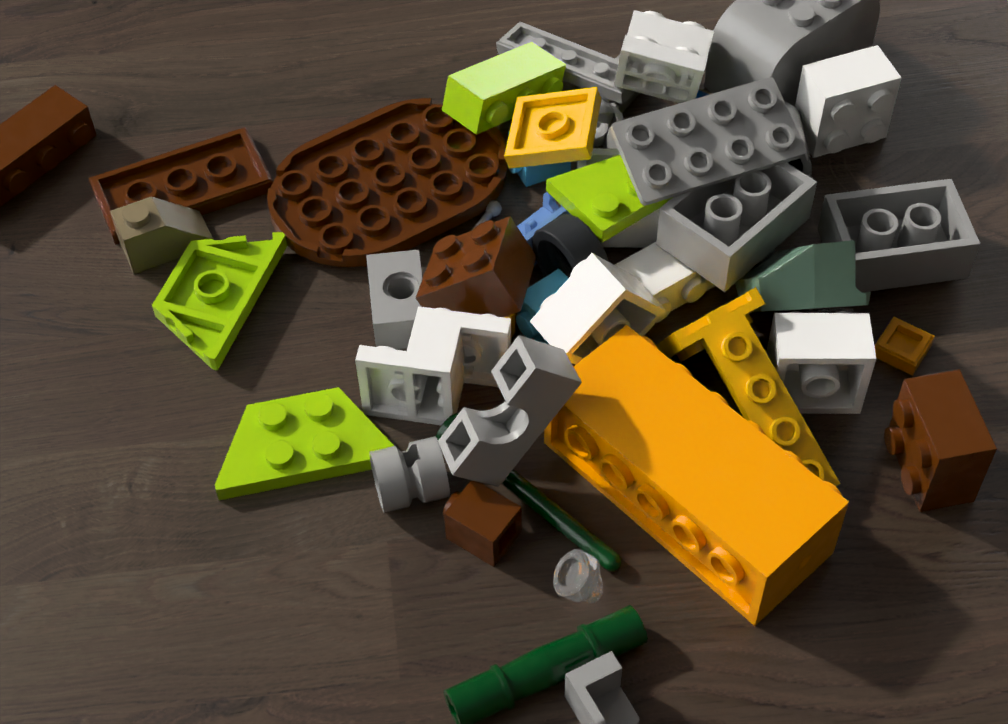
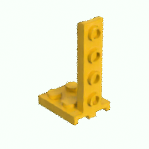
[656,287,841,486]

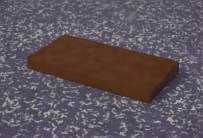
[88,127,273,245]

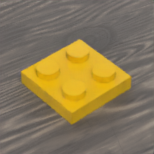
[504,87,601,169]

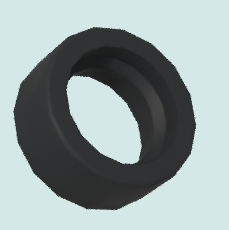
[532,214,609,278]

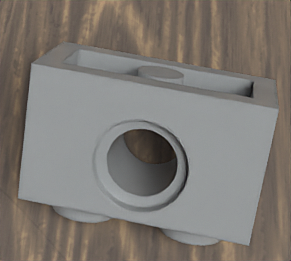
[366,250,427,350]

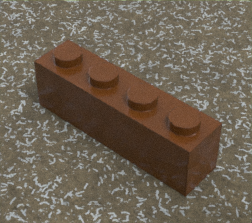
[0,85,97,207]

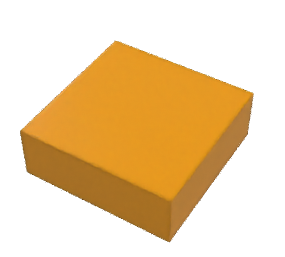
[874,317,935,376]

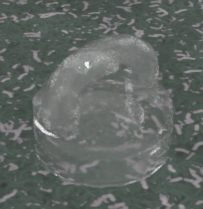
[553,549,603,603]

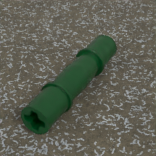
[443,605,648,724]

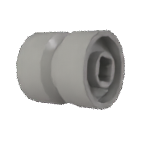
[369,436,450,513]

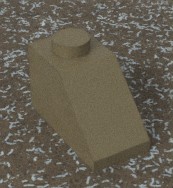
[110,197,214,274]

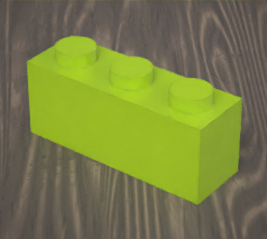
[442,41,566,135]

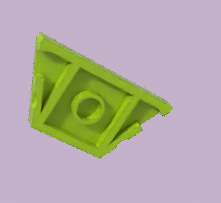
[152,232,287,370]
[215,387,394,500]

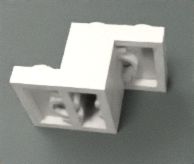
[614,10,714,103]
[355,306,511,425]

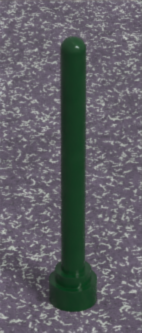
[436,413,622,571]

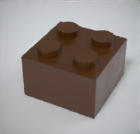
[416,216,537,317]
[884,369,997,512]

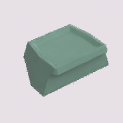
[735,240,871,312]

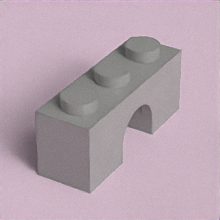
[438,335,582,487]

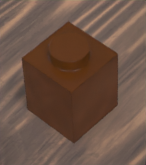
[443,480,522,567]

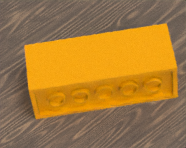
[544,325,849,626]

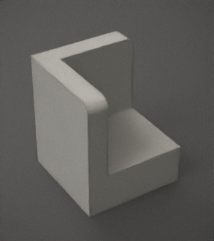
[564,651,640,724]

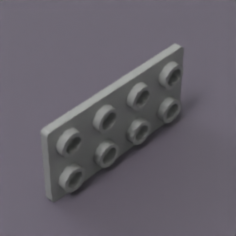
[610,77,807,206]

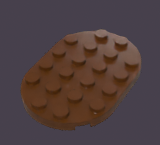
[267,98,508,267]

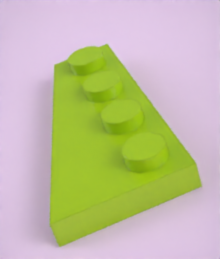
[546,155,673,243]

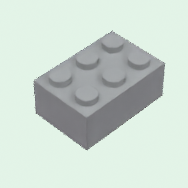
[656,162,817,292]
[817,179,980,292]

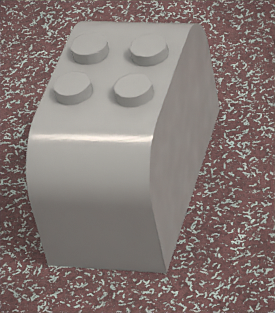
[704,0,881,107]

